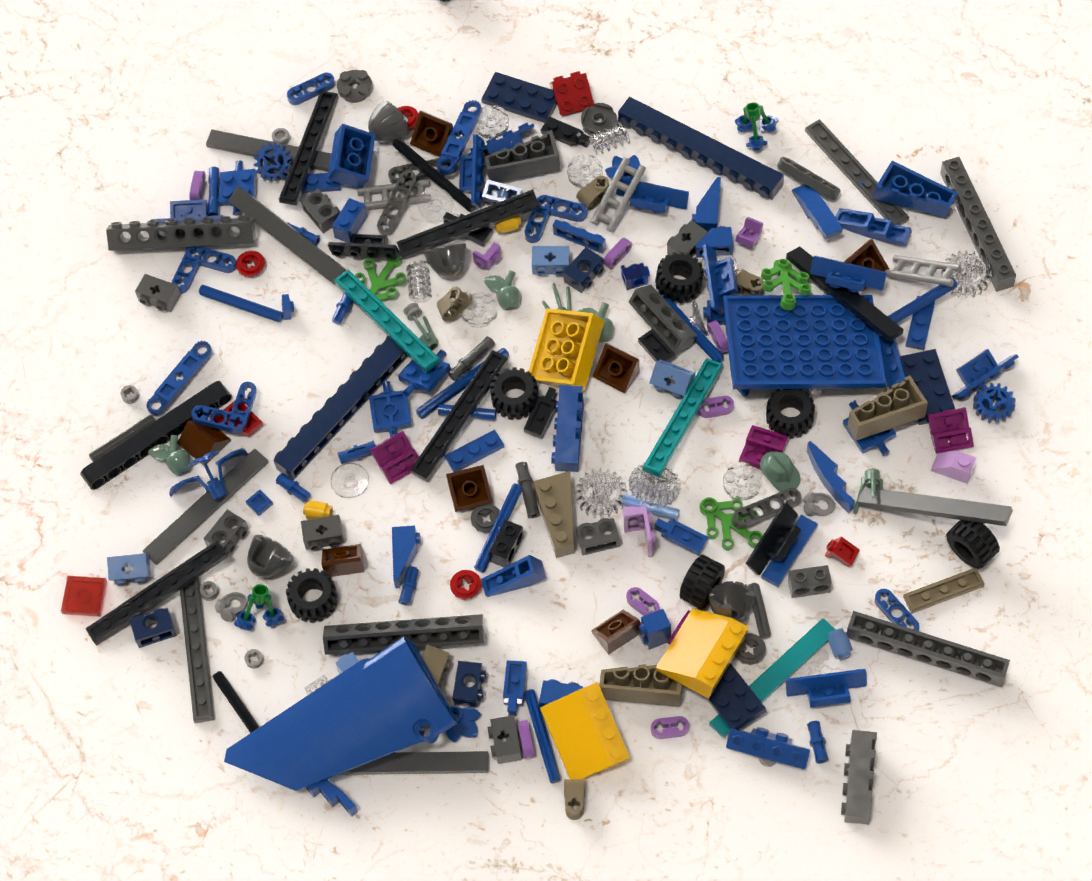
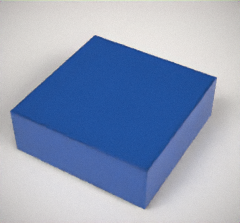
[245,490,273,516]

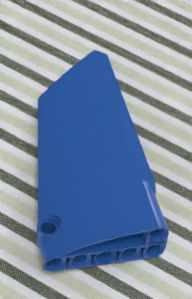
[224,637,458,791]

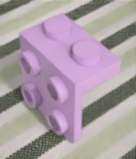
[623,506,656,557]

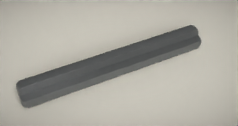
[89,415,156,462]

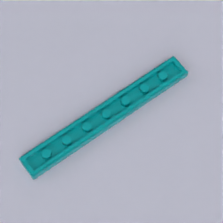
[334,270,440,373]
[642,358,723,477]
[709,618,836,739]

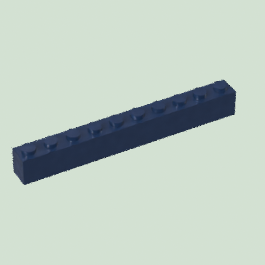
[618,96,784,200]
[273,335,408,481]

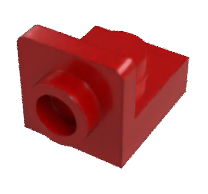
[825,536,860,567]

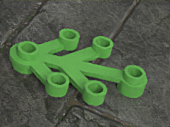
[355,257,407,301]
[761,259,812,310]
[699,497,763,551]

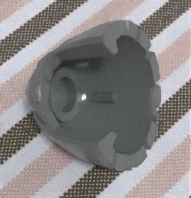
[368,101,408,143]
[424,243,466,278]
[247,535,294,578]
[709,581,755,624]

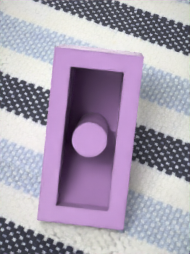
[931,451,976,484]

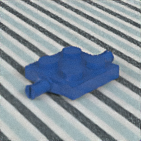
[218,160,257,216]
[398,349,451,397]
[369,381,412,437]
[842,400,896,456]

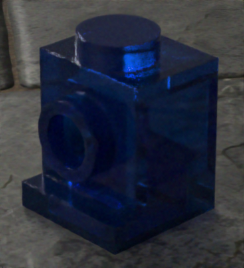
[621,263,650,290]

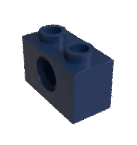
[563,247,604,293]
[129,608,177,648]
[452,661,486,708]

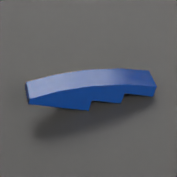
[792,184,843,239]
[836,208,912,246]
[807,441,855,514]
[306,779,358,817]

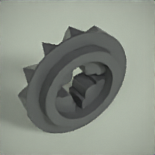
[471,504,500,533]
[735,633,766,665]

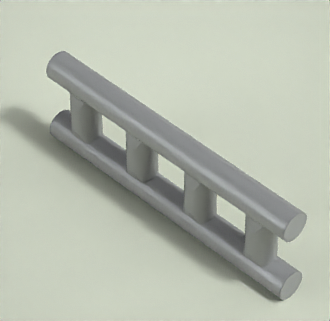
[590,157,646,232]
[357,179,431,210]
[885,255,962,287]

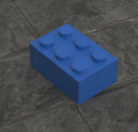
[327,123,376,188]

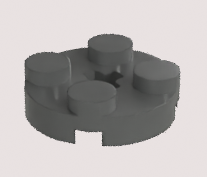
[337,70,373,103]
[581,103,617,137]

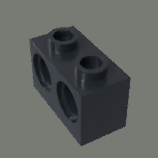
[489,519,524,567]

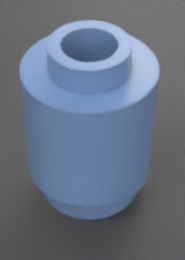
[827,628,853,659]

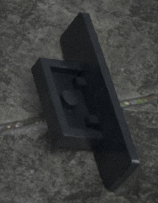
[327,234,401,259]
[746,503,801,575]

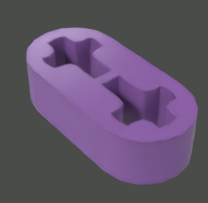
[189,170,206,200]
[604,238,632,269]
[707,320,728,353]
[698,396,734,418]
[626,587,660,616]
[651,716,689,739]
[517,720,535,759]

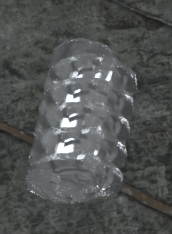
[590,123,630,155]
[406,260,432,303]

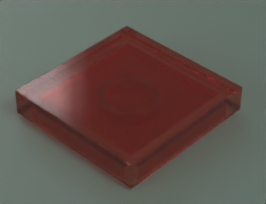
[61,576,107,617]

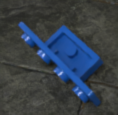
[467,123,535,156]
[459,134,485,208]
[616,177,689,213]
[151,199,223,222]
[702,244,738,315]
[810,256,887,292]
[951,349,1019,399]
[785,669,867,708]
[726,727,810,769]

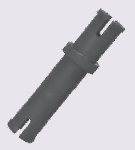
[448,336,495,381]
[515,461,540,519]

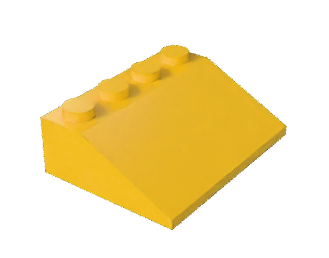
[529,308,604,392]
[655,608,749,699]
[540,682,630,779]

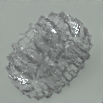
[941,250,992,298]
[629,462,681,508]
[575,468,628,519]

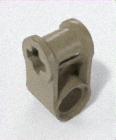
[576,176,609,210]
[735,268,765,295]
[437,286,472,322]
[564,779,585,820]

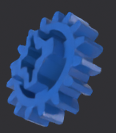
[253,142,293,182]
[973,383,1016,423]

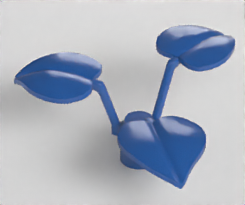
[169,448,248,500]

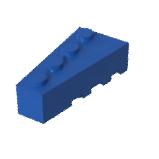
[872,160,958,218]
[551,385,584,472]

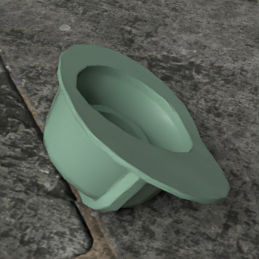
[760,451,800,491]

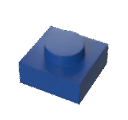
[281,294,294,320]

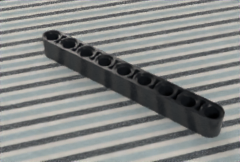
[80,381,232,490]

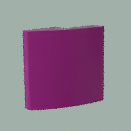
[927,407,974,454]
[739,425,789,470]
[369,431,419,484]

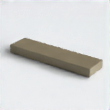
[903,568,985,614]

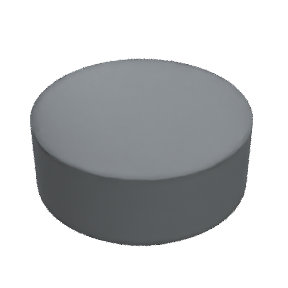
[272,128,290,144]

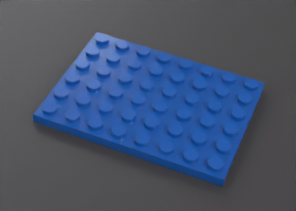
[722,295,887,389]

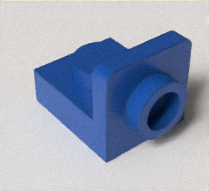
[703,300,725,325]

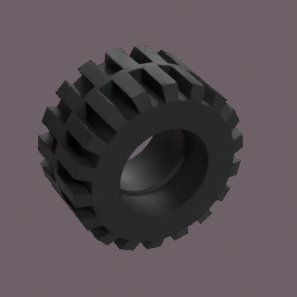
[655,252,704,303]
[490,367,539,419]
[766,389,815,439]
[946,520,1000,569]
[679,554,725,610]
[286,568,338,623]

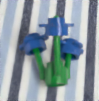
[735,102,779,150]
[234,584,285,630]

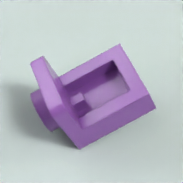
[735,217,764,248]
[472,242,502,271]

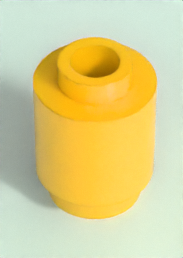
[495,216,522,234]
[303,500,333,520]

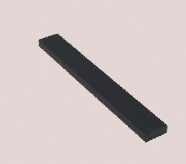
[279,91,338,206]
[397,189,540,260]
[786,246,904,342]
[410,350,509,481]
[85,540,228,646]

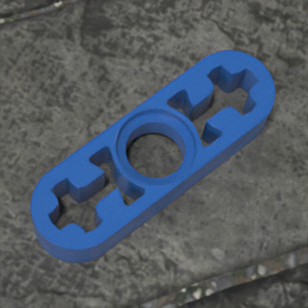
[287,72,335,105]
[875,589,919,631]

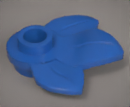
[605,155,640,179]
[445,706,481,742]

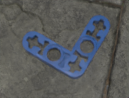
[524,195,587,243]
[172,246,237,294]
[192,381,257,434]

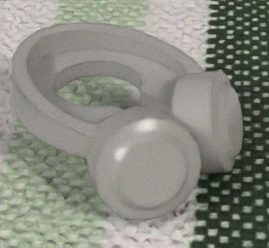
[803,492,835,516]
[215,592,247,622]

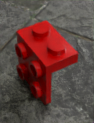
[549,71,594,116]

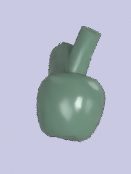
[484,270,521,310]
[577,302,614,343]
[148,435,191,476]

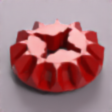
[397,106,419,130]
[236,251,265,277]
[450,570,481,600]

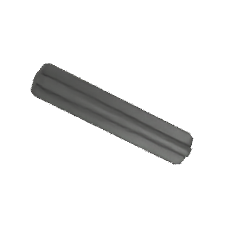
[748,582,771,639]

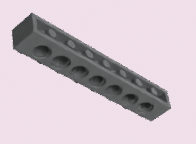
[940,157,1016,292]
[106,215,256,251]
[847,611,1010,687]
[323,614,484,655]

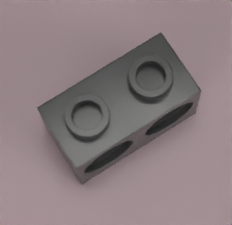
[300,189,340,234]
[203,509,248,555]
[576,518,620,556]
[788,565,832,598]

